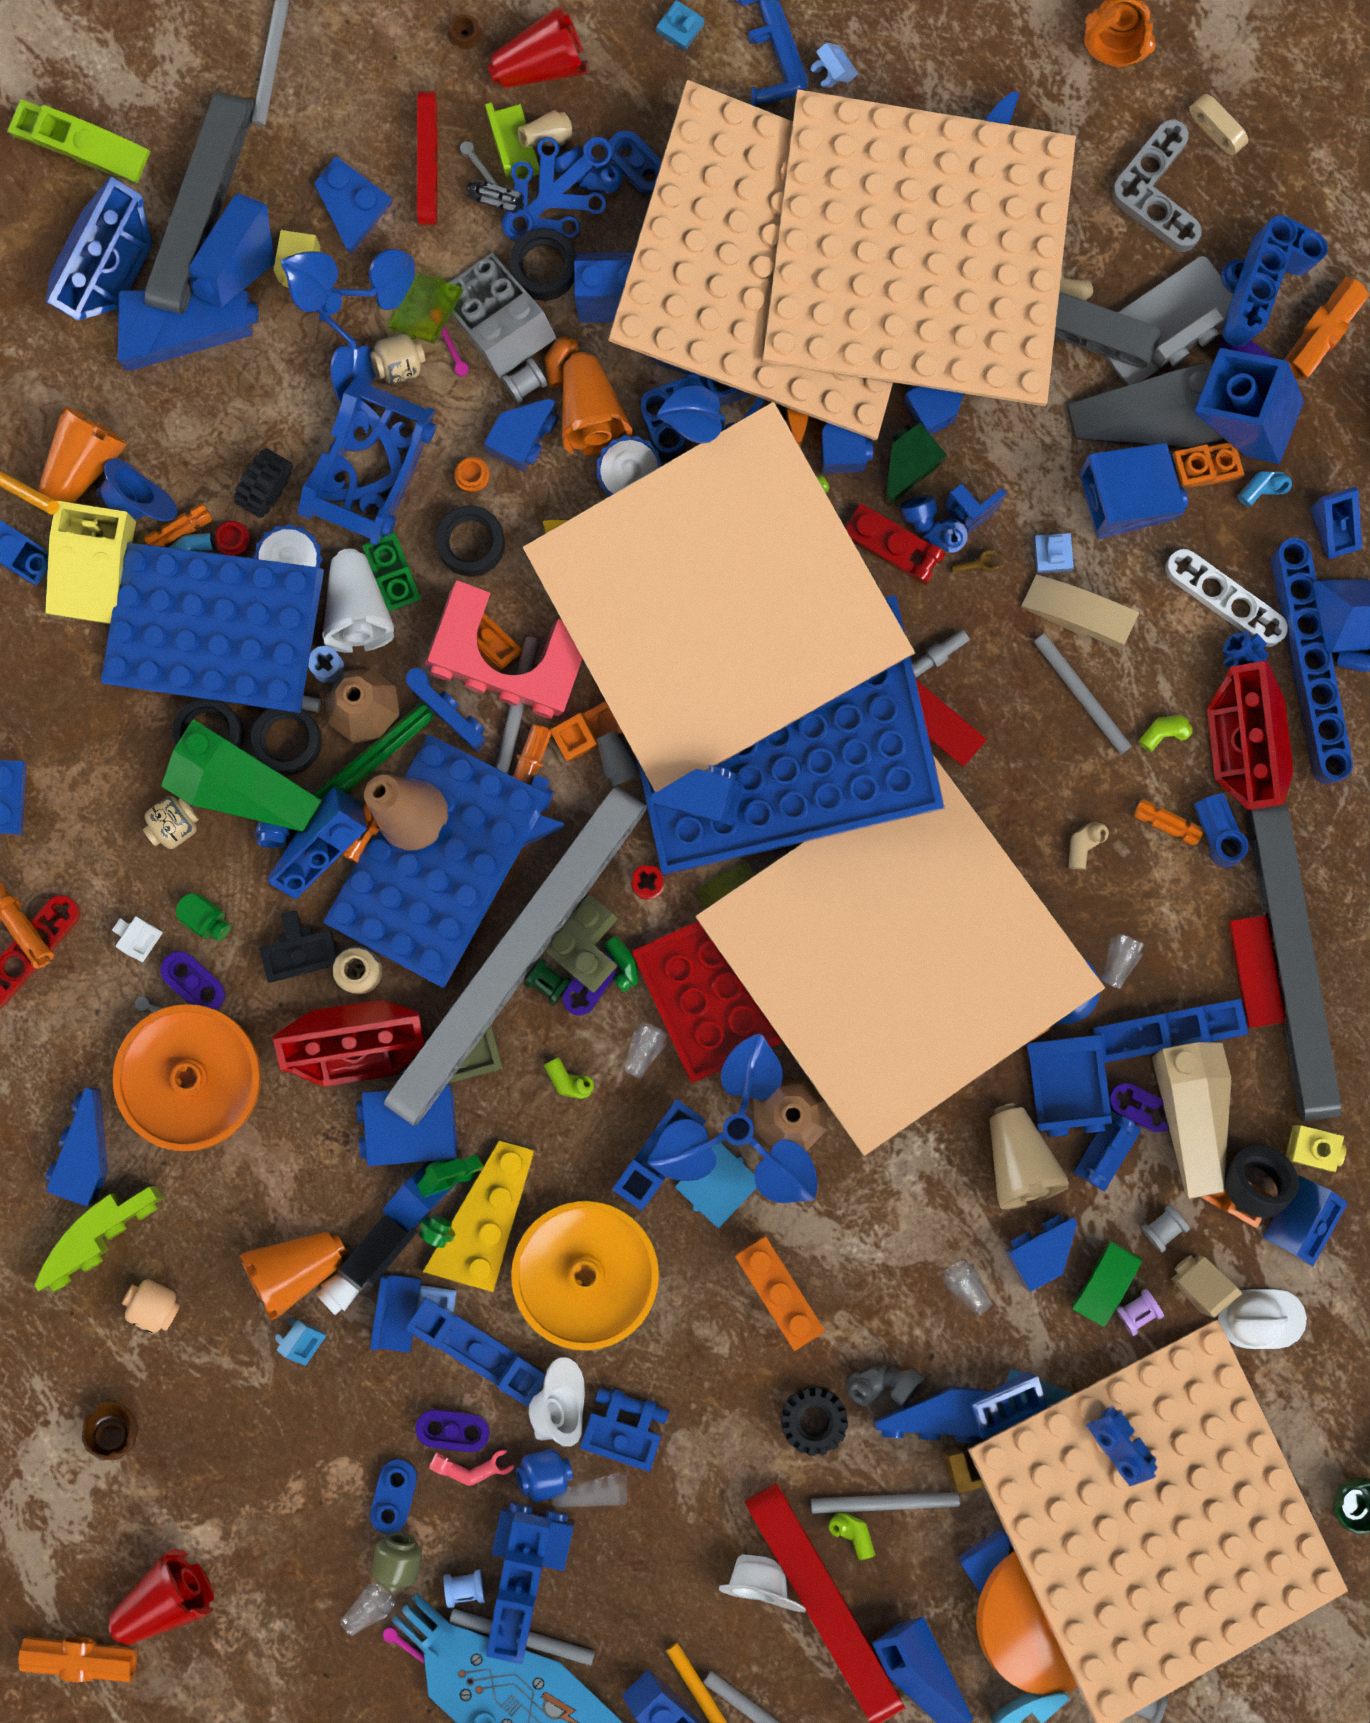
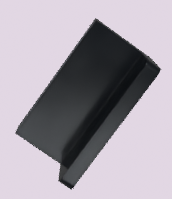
[337,1214,418,1296]

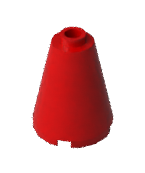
[488,5,589,88]
[108,1548,214,1645]

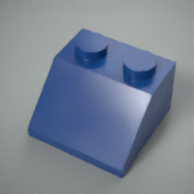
[650,765,745,826]

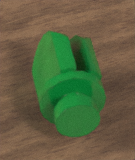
[176,893,231,942]

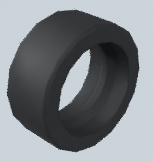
[510,228,576,301]
[436,505,505,577]
[172,698,244,748]
[251,708,322,775]
[1224,1144,1299,1218]

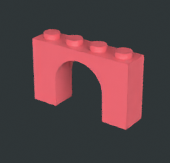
[424,580,582,719]

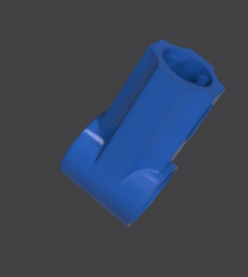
[1193,793,1249,868]

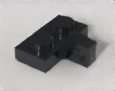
[259,911,338,983]

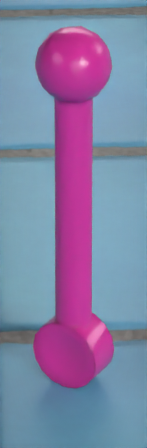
[429,309,469,377]
[383,1627,425,1664]

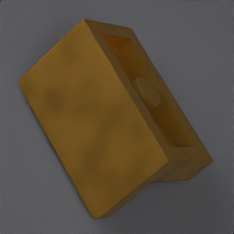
[942,1447,985,1494]

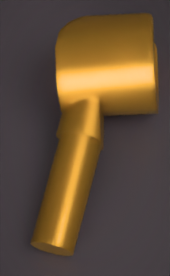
[952,550,1004,574]

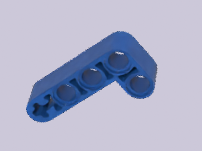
[1222,215,1328,347]
[640,373,752,462]

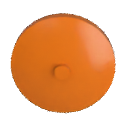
[113,1004,261,1151]
[976,1551,1078,1695]

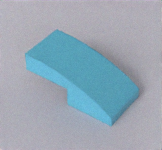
[990,1691,1070,1723]

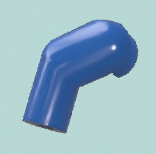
[1337,651,1370,672]

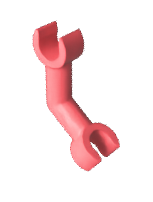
[429,1448,514,1486]

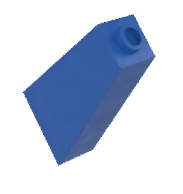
[118,290,259,370]

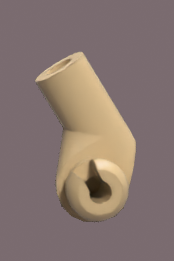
[1059,272,1093,301]
[1068,822,1109,870]

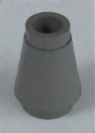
[596,730,639,787]

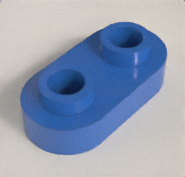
[609,131,662,195]
[370,1458,418,1534]

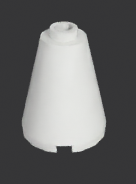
[322,549,394,653]

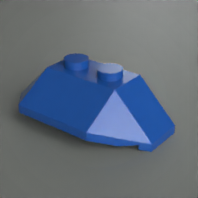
[45,176,152,321]

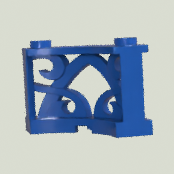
[297,375,437,546]

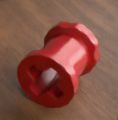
[631,865,664,900]

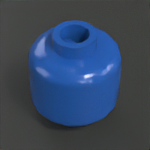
[516,1448,573,1502]

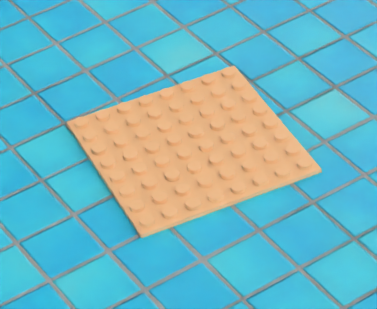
[608,80,893,440]
[762,90,1076,406]
[523,402,915,792]
[695,755,1105,1156]
[968,1319,1348,1723]

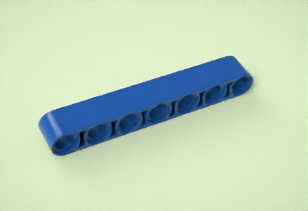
[1271,538,1353,785]

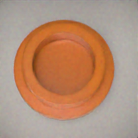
[454,457,490,493]

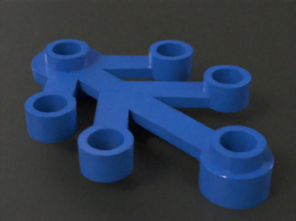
[502,137,613,241]

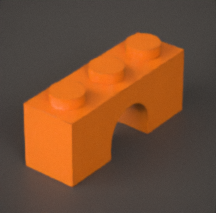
[734,1235,825,1351]

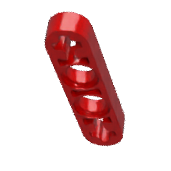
[417,91,438,226]
[0,895,81,1009]

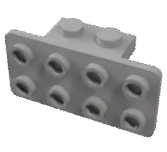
[1105,256,1233,386]

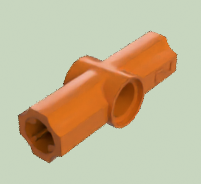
[1284,277,1370,381]
[18,1636,137,1682]

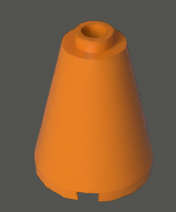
[562,352,632,456]
[38,406,128,503]
[239,1231,347,1321]

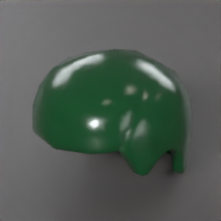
[1332,1477,1370,1535]

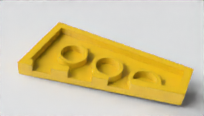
[423,1140,535,1292]

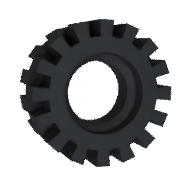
[234,448,293,518]
[781,1386,848,1456]

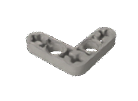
[1112,120,1202,252]

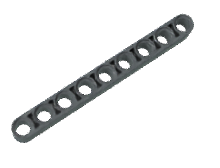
[1246,802,1341,1122]

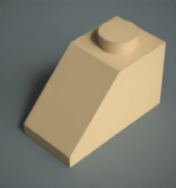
[1171,1255,1242,1318]

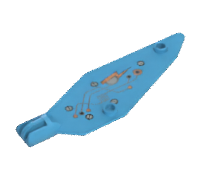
[391,1592,624,1723]

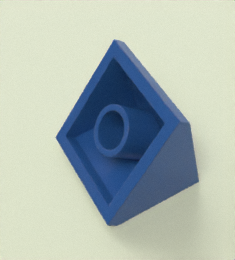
[1313,579,1370,653]

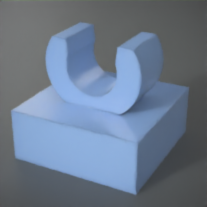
[810,42,858,88]
[1033,533,1074,574]

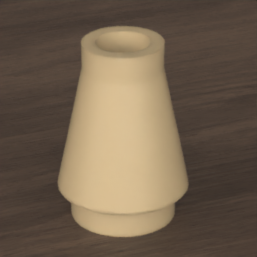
[517,110,572,148]

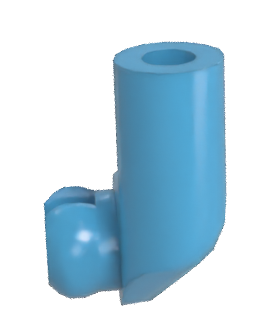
[1237,471,1292,507]
[168,533,213,552]

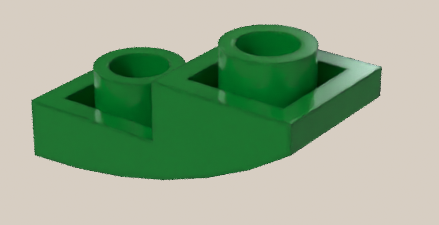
[362,532,421,612]
[1072,1240,1142,1327]

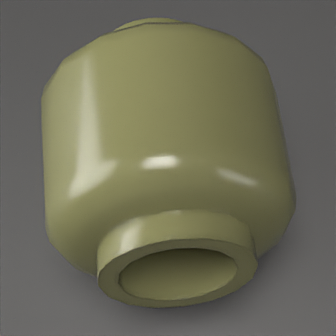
[371,1532,422,1592]

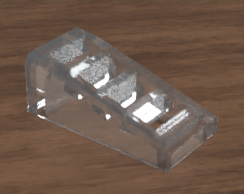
[552,1471,628,1507]

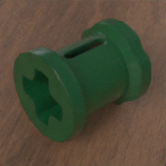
[524,959,572,1006]

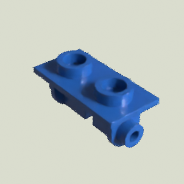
[1073,1111,1142,1192]
[1086,1406,1158,1486]

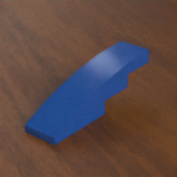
[1093,999,1249,1063]
[486,1511,552,1664]

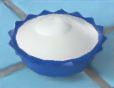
[595,434,664,497]
[252,523,323,567]

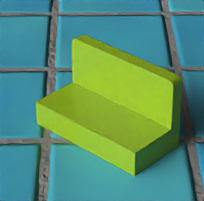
[485,102,540,184]

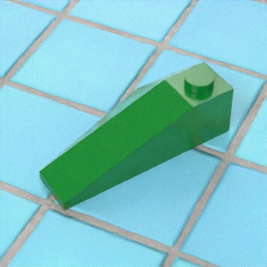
[161,720,323,832]

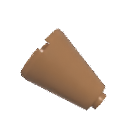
[364,775,448,851]

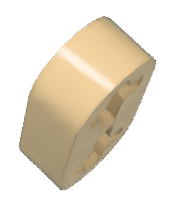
[1189,94,1249,155]

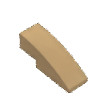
[1021,574,1139,650]

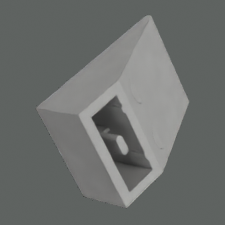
[435,253,557,378]

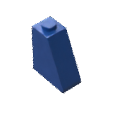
[189,193,275,308]

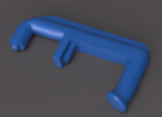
[735,0,808,106]

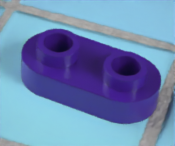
[161,952,226,1010]
[416,1408,490,1452]

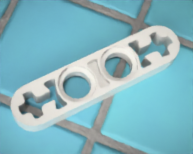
[1165,549,1288,647]

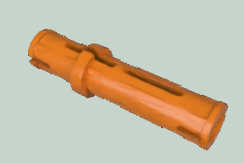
[0,880,54,969]

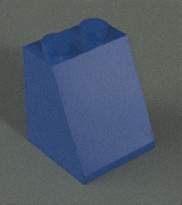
[574,251,635,323]
[1194,348,1304,464]
[1079,443,1188,540]

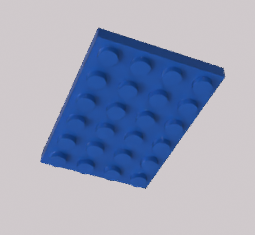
[101,542,324,713]
[323,734,550,988]

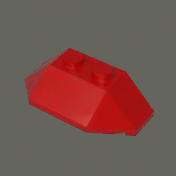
[1207,661,1294,810]
[273,999,425,1087]

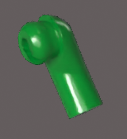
[604,936,639,992]

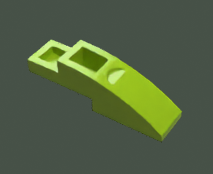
[7,99,150,184]
[35,1186,164,1293]

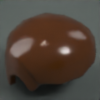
[82,1401,138,1461]

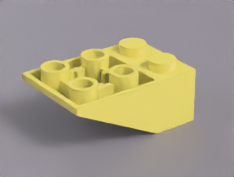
[46,500,136,624]

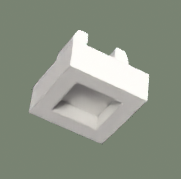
[112,916,163,962]

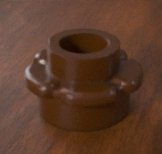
[448,14,482,50]

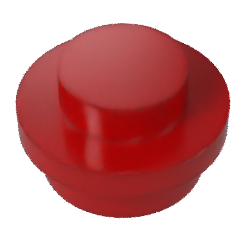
[214,521,250,556]

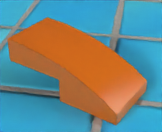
[550,701,623,762]

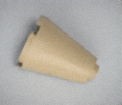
[989,1103,1069,1209]

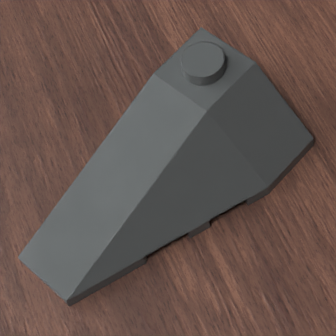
[1067,362,1223,449]

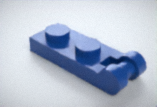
[406,668,487,752]

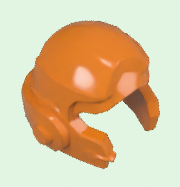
[1084,0,1156,67]

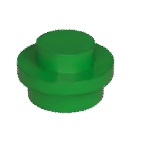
[419,1215,455,1248]

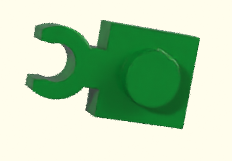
[416,1155,484,1198]

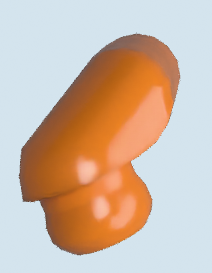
[544,336,579,388]

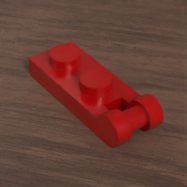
[845,503,946,585]

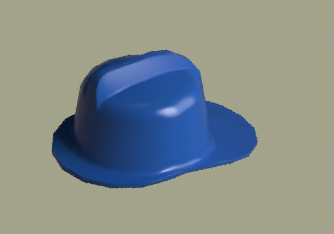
[96,458,178,521]

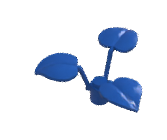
[280,249,415,404]
[657,385,765,444]
[648,1034,817,1203]

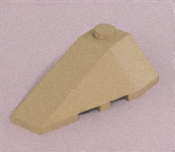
[1152,1042,1231,1199]

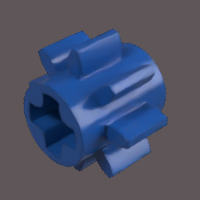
[1222,630,1269,669]

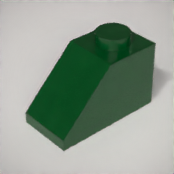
[884,423,947,507]

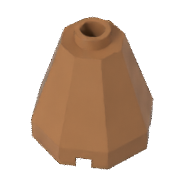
[325,668,400,744]
[754,1078,827,1151]

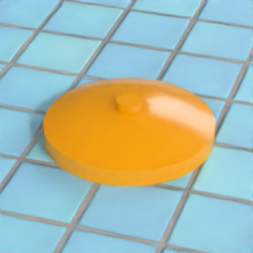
[511,1201,659,1350]

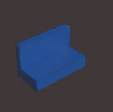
[944,483,1007,534]
[1263,1175,1348,1267]
[370,1273,422,1353]

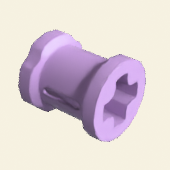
[1116,1288,1164,1336]

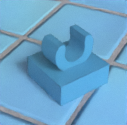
[656,0,705,52]
[275,1318,327,1366]

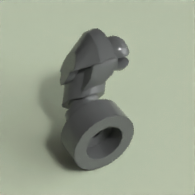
[846,1365,925,1407]

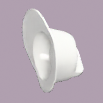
[1218,1289,1307,1349]
[529,1357,585,1447]
[719,1555,806,1612]

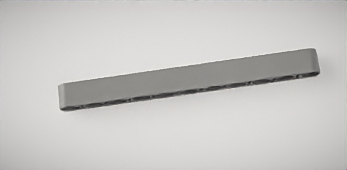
[384,786,647,1126]

